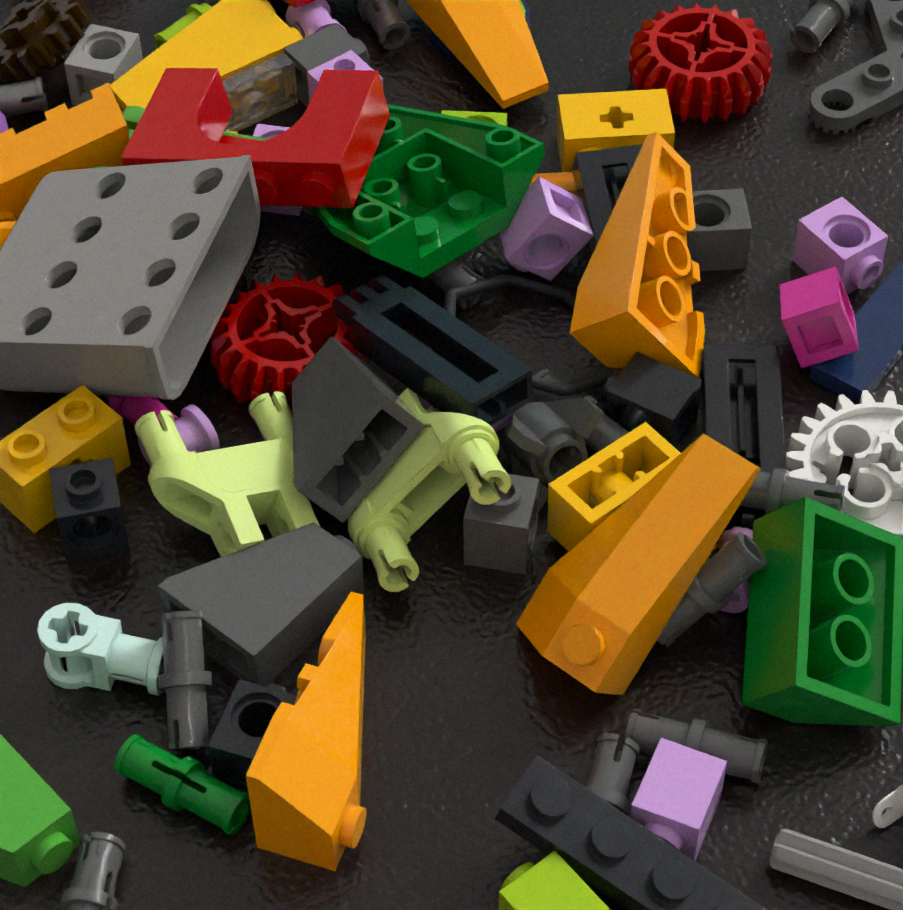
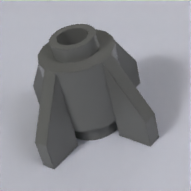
[503,398,604,513]

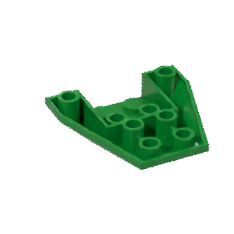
[312,104,545,278]

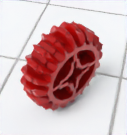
[628,2,772,125]
[209,272,367,407]

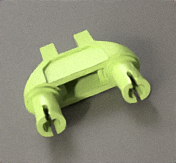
[348,388,511,592]
[135,391,320,557]

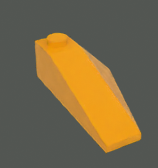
[405,0,549,109]
[570,131,705,378]
[516,434,761,695]
[246,592,367,871]

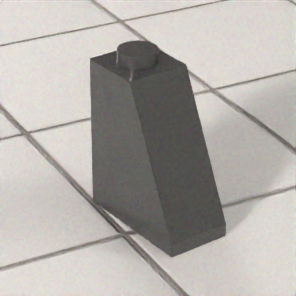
[292,336,425,523]
[158,522,365,685]

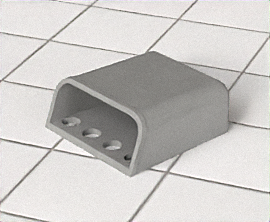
[0,155,260,400]

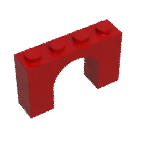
[121,68,390,208]

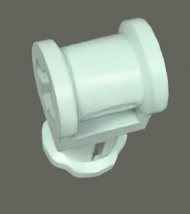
[37,603,165,695]

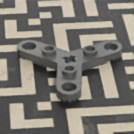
[808,0,903,134]

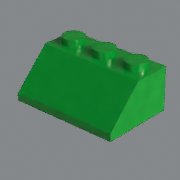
[742,497,903,727]

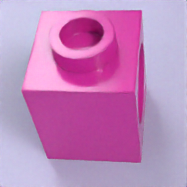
[779,266,859,369]

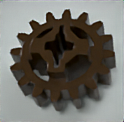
[0,0,92,83]

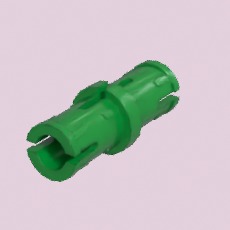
[114,734,251,835]

